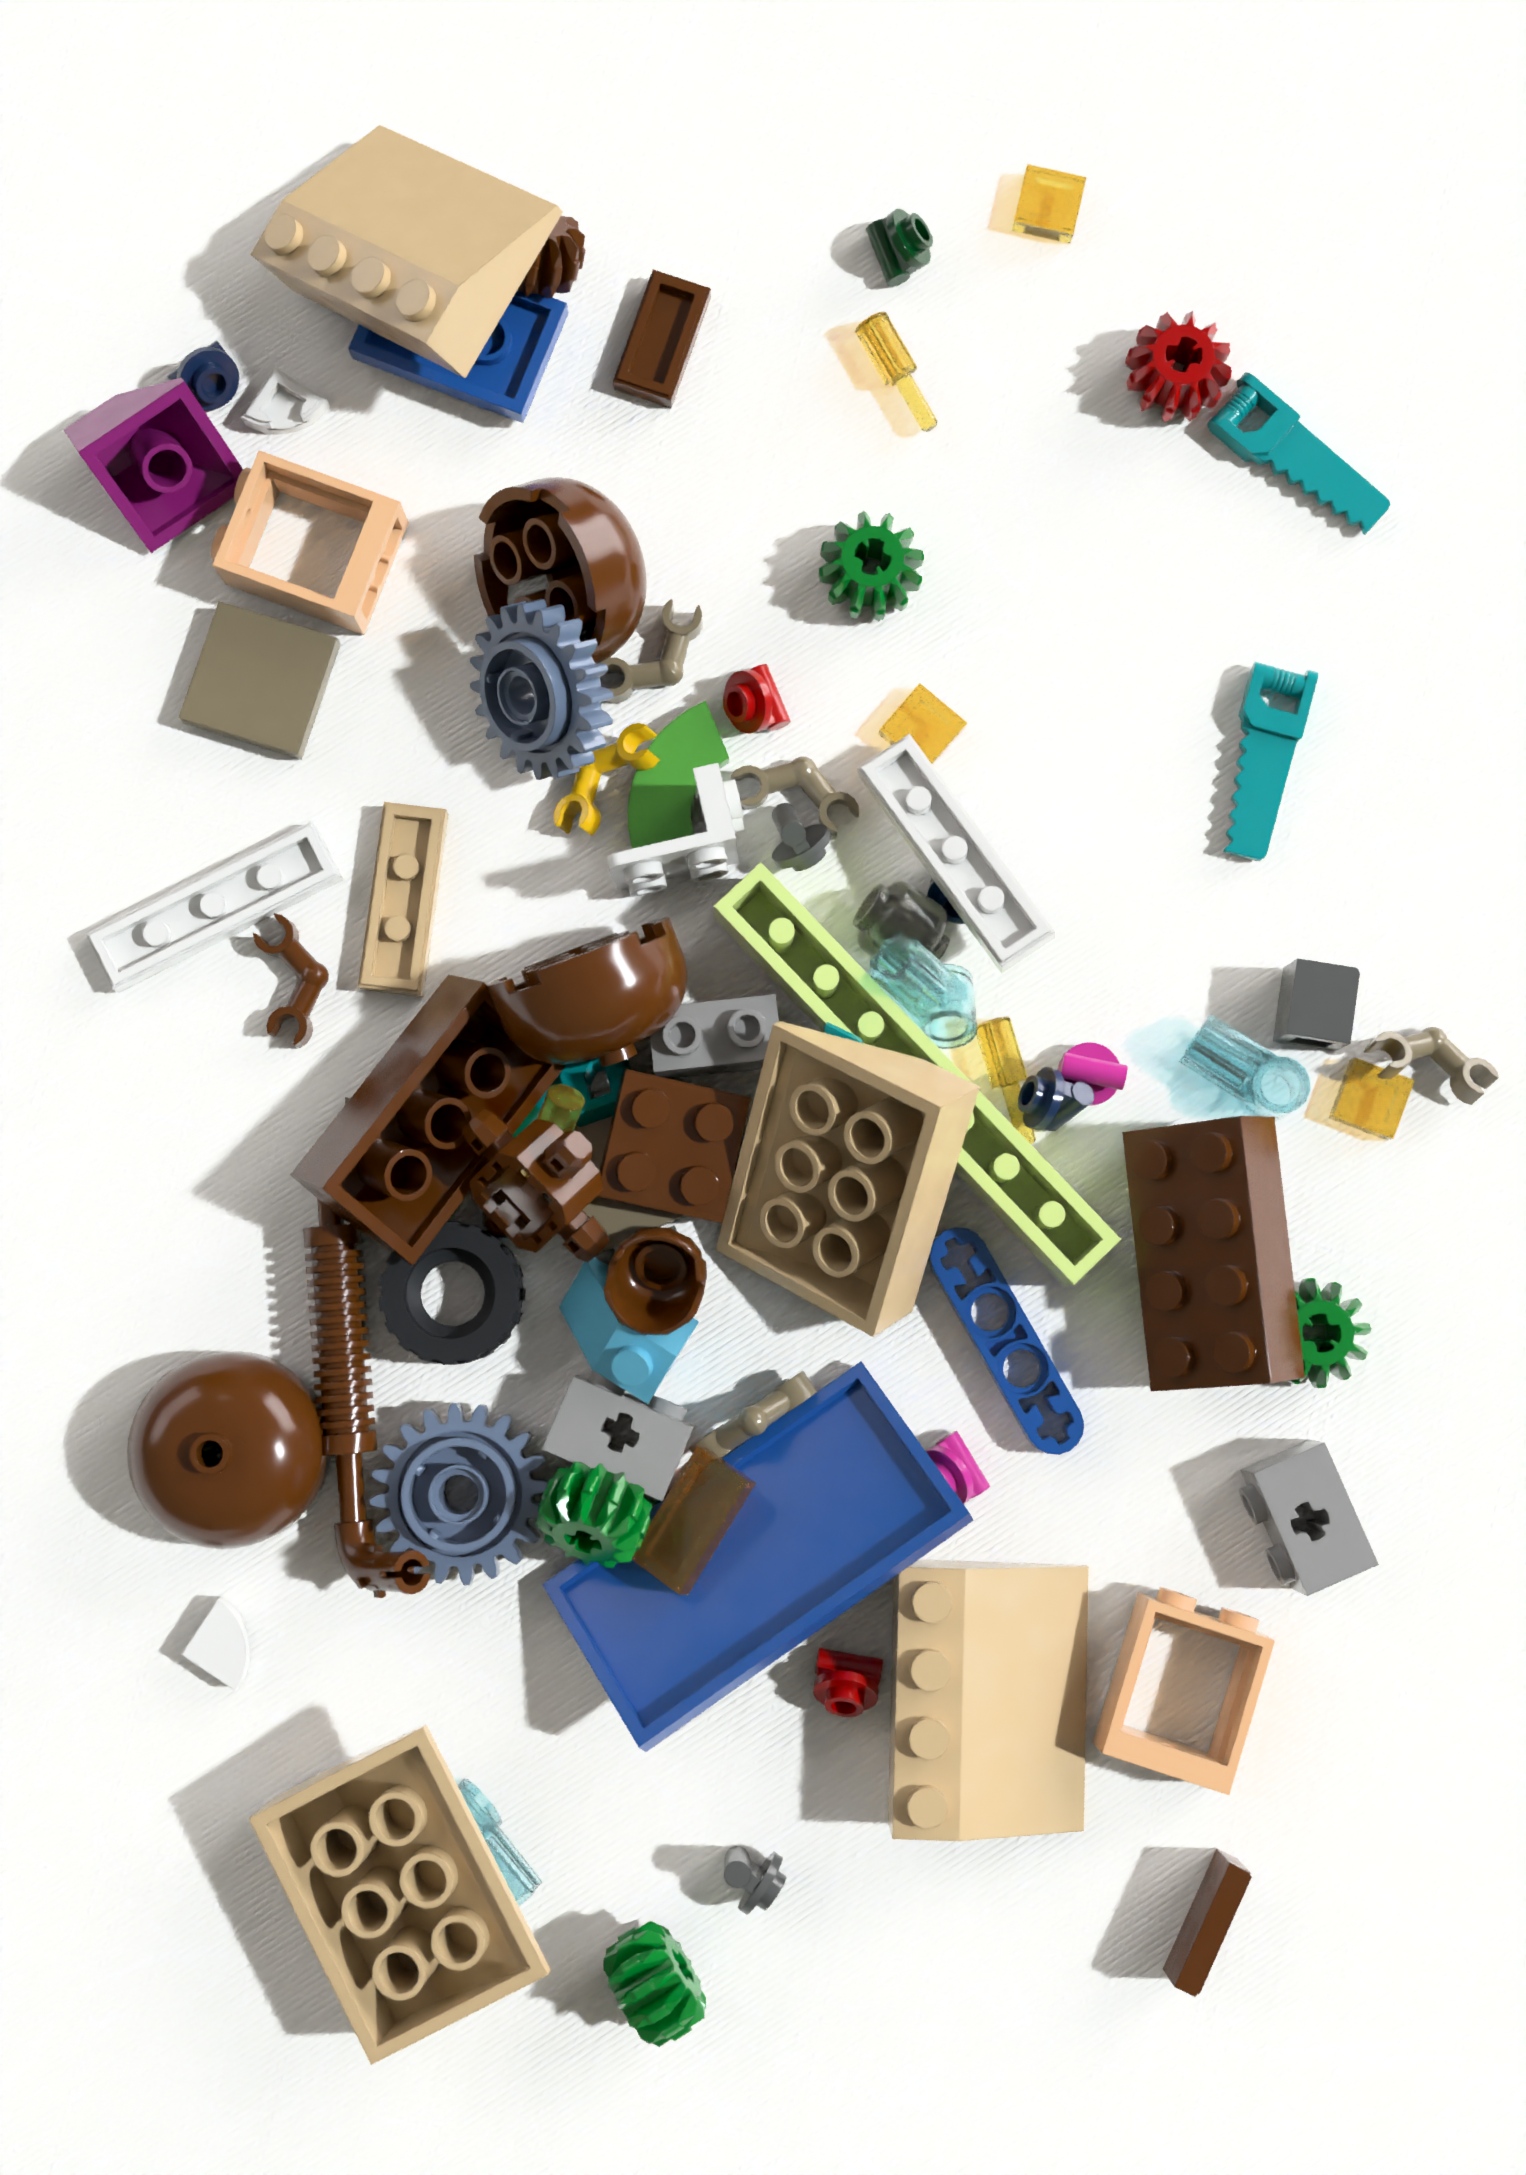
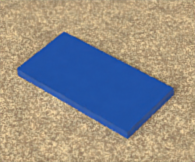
[542,1361,974,1752]

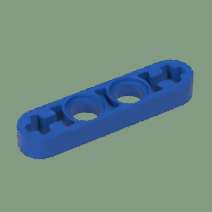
[928,1227,1084,1455]

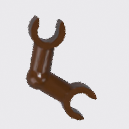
[253,913,329,1048]

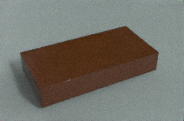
[613,269,711,409]
[1163,1848,1252,1997]

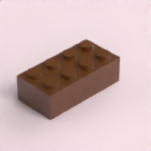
[1122,1116,1305,1392]

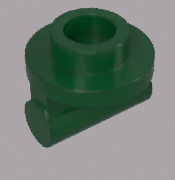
[866,208,933,287]

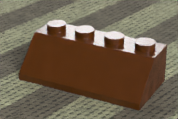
[290,974,567,1265]

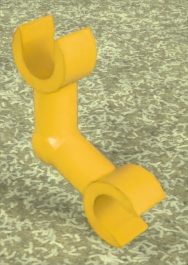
[553,723,660,836]

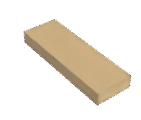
[358,802,449,997]

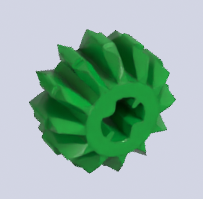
[818,510,924,622]
[1287,1278,1372,1388]
[535,1461,652,1568]
[603,1920,706,2047]

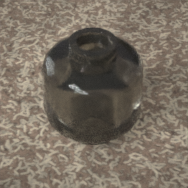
[852,880,950,975]

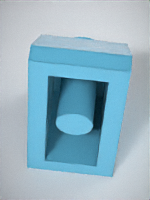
[559,1257,699,1404]

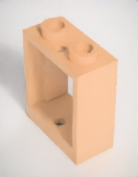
[211,450,409,635]
[1093,1587,1275,1795]

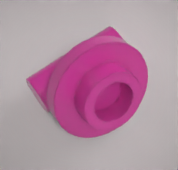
[1057,1042,1128,1106]
[926,1430,990,1504]

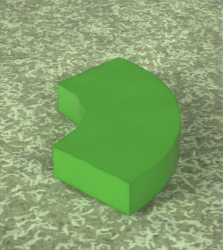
[627,701,730,849]

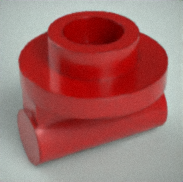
[723,664,791,734]
[813,1648,883,1717]

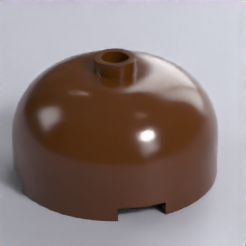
[474,477,647,664]
[486,917,687,1067]
[127,1351,331,1549]

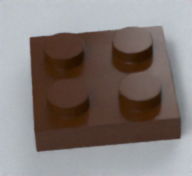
[598,1068,751,1223]

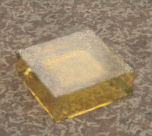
[1012,164,1087,244]
[878,683,967,765]
[1329,1057,1415,1141]

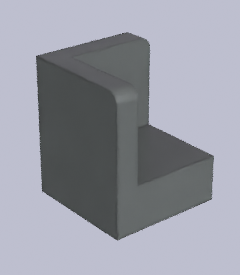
[1273,958,1360,1051]

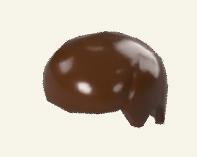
[603,1227,707,1335]

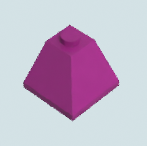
[64,378,243,553]

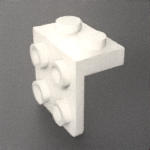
[606,763,745,896]

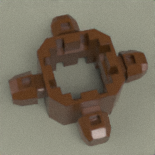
[462,1109,610,1263]

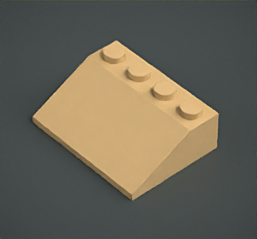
[250,125,563,378]
[715,1021,980,1337]
[888,1560,1089,1841]
[248,1724,551,2065]

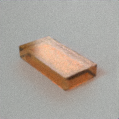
[632,1446,756,1595]

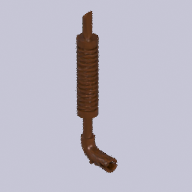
[303,1198,430,1598]

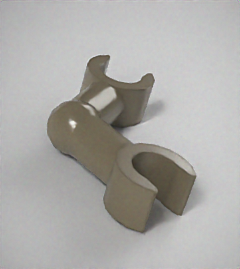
[600,599,703,704]
[731,756,859,836]
[1364,1027,1499,1105]
[689,1371,817,1469]

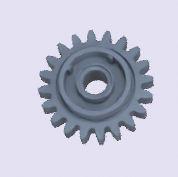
[470,599,613,780]
[369,1402,549,1586]

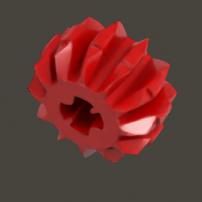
[1125,310,1232,423]

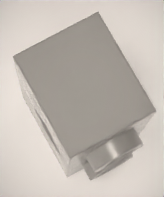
[650,994,779,1079]
[542,1370,695,1501]
[1239,1439,1379,1596]

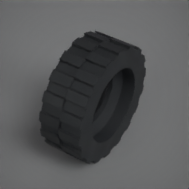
[378,1222,526,1365]

